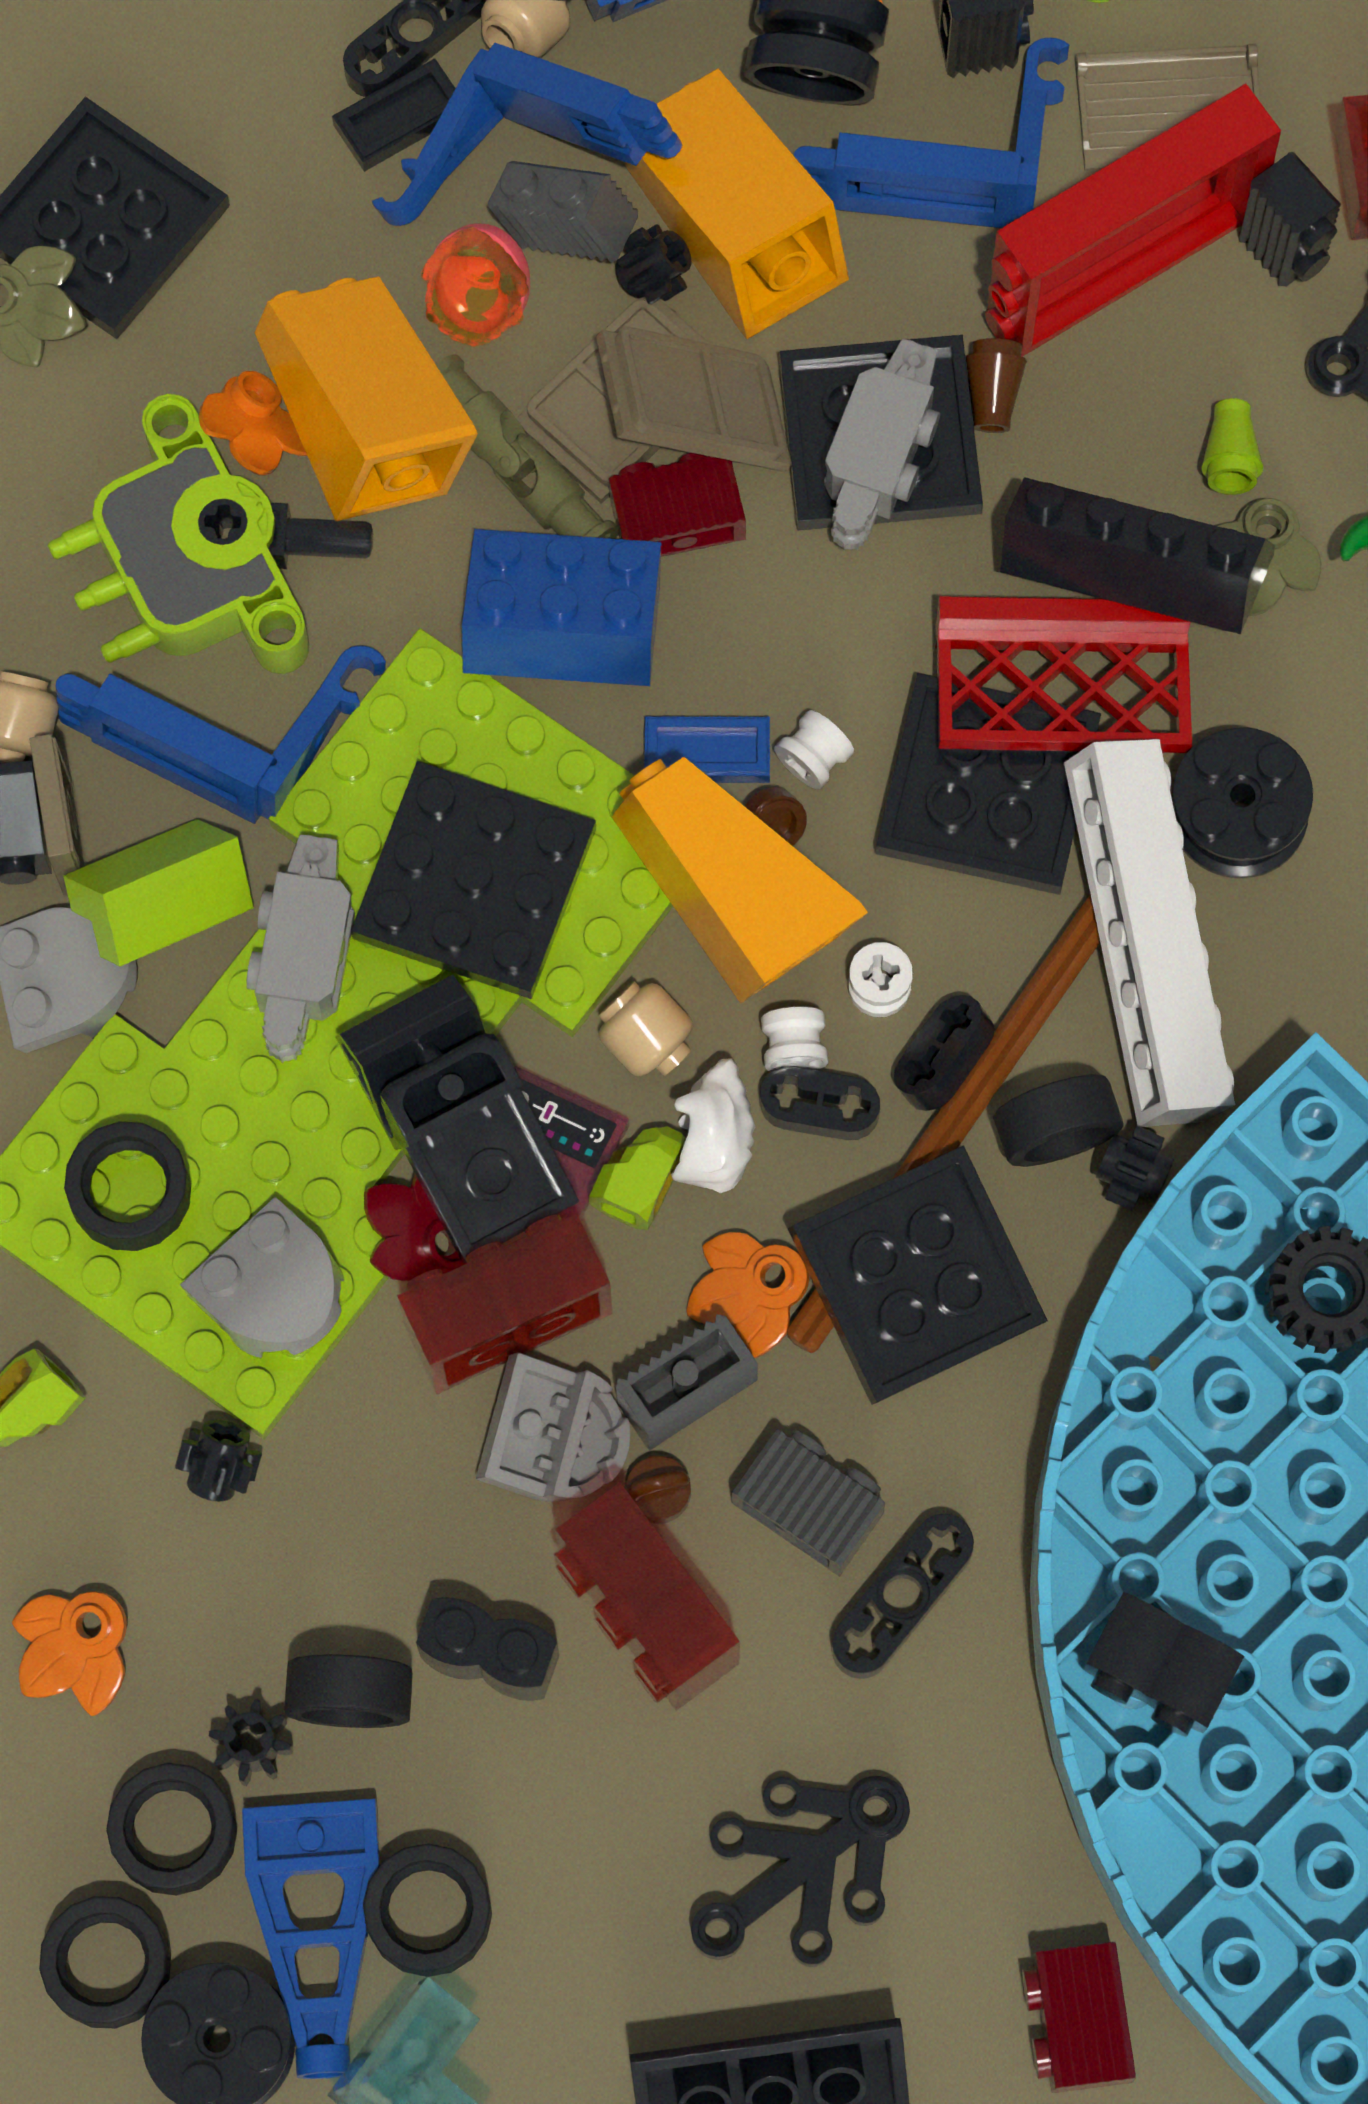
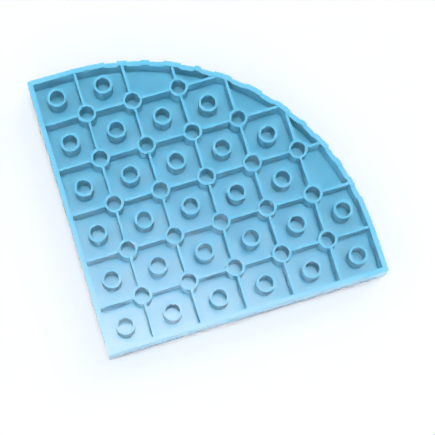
[1030,1032,1368,2104]

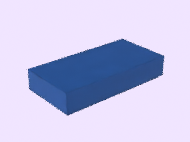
[644,716,770,783]

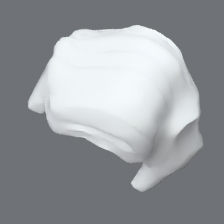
[671,1058,755,1193]

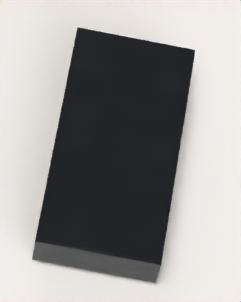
[332,58,456,172]

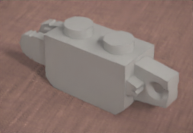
[824,339,940,551]
[247,835,355,1063]

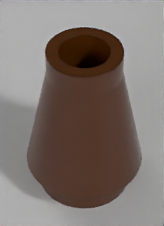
[966,338,1027,433]

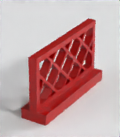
[935,596,1192,753]

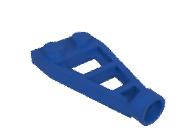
[242,1799,380,2079]

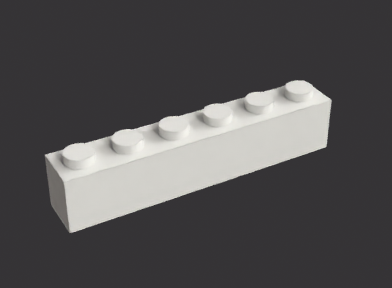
[1064,739,1235,1127]

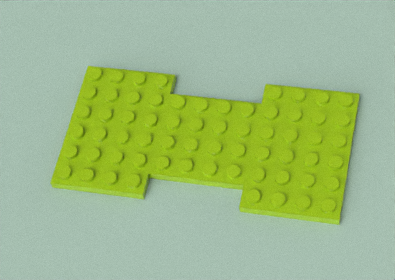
[0,628,673,1440]

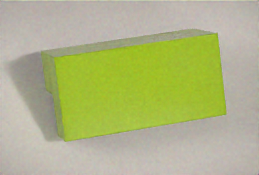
[63,819,254,967]

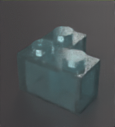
[327,1977,480,2104]

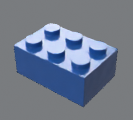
[462,529,661,686]

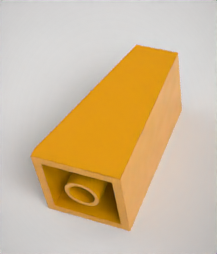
[625,68,849,339]
[254,276,478,521]
[611,757,868,1004]

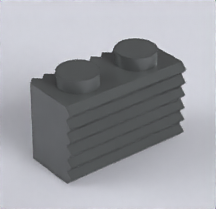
[488,161,638,263]
[616,1314,758,1451]
[732,1429,885,1577]

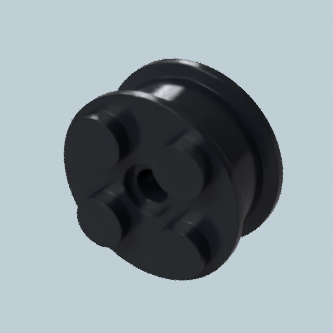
[1172,728,1313,878]
[141,1963,296,2104]

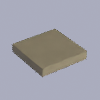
[29,734,85,897]

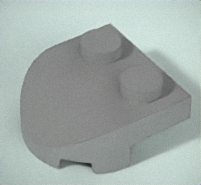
[0,907,137,1053]
[180,1197,344,1358]
[475,1353,630,1502]

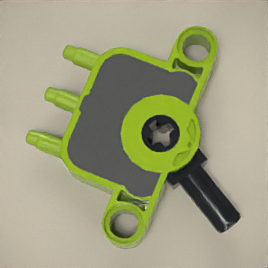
[47,394,373,674]

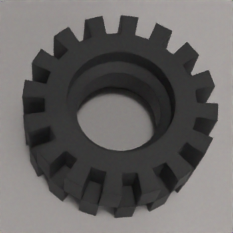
[1265,1226,1368,1354]

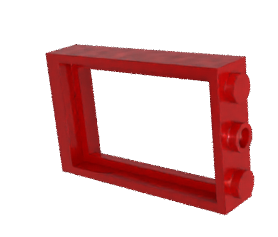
[985,83,1281,357]

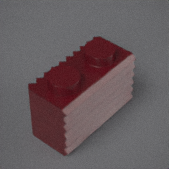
[609,452,746,557]
[1022,1942,1136,2093]

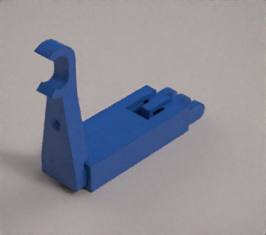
[794,38,1069,228]
[372,43,682,226]
[56,646,386,824]

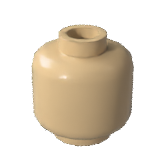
[481,0,570,58]
[0,671,59,763]
[598,981,693,1077]

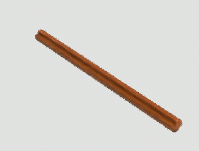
[787,894,1100,1353]

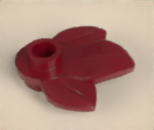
[364,1174,470,1281]

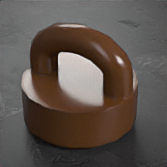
[745,787,807,846]
[626,1456,691,1524]

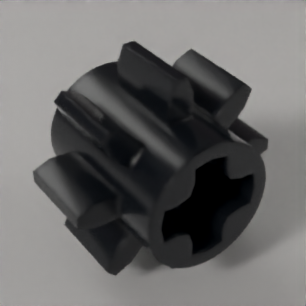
[616,224,692,304]
[1096,1126,1174,1211]
[175,1420,262,1502]
[208,1699,293,1786]

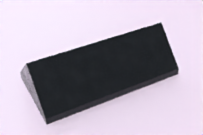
[629,2018,910,2104]

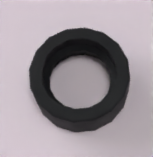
[993,1074,1124,1167]
[64,1121,191,1251]
[284,1654,413,1728]
[106,1763,237,1896]
[363,1843,492,1977]
[39,1896,171,2029]

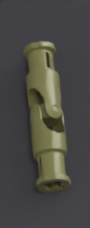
[436,354,619,539]

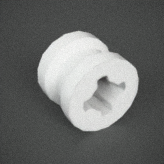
[774,710,854,790]
[848,942,912,1017]
[761,1007,828,1072]

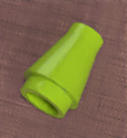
[1201,398,1263,495]

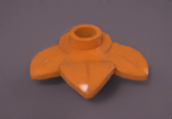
[199,371,307,476]
[686,1232,809,1358]
[12,1591,127,1716]

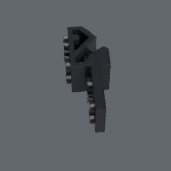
[335,975,580,1263]

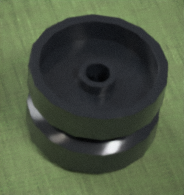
[744,0,889,105]

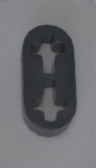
[894,995,994,1111]
[760,1066,880,1140]

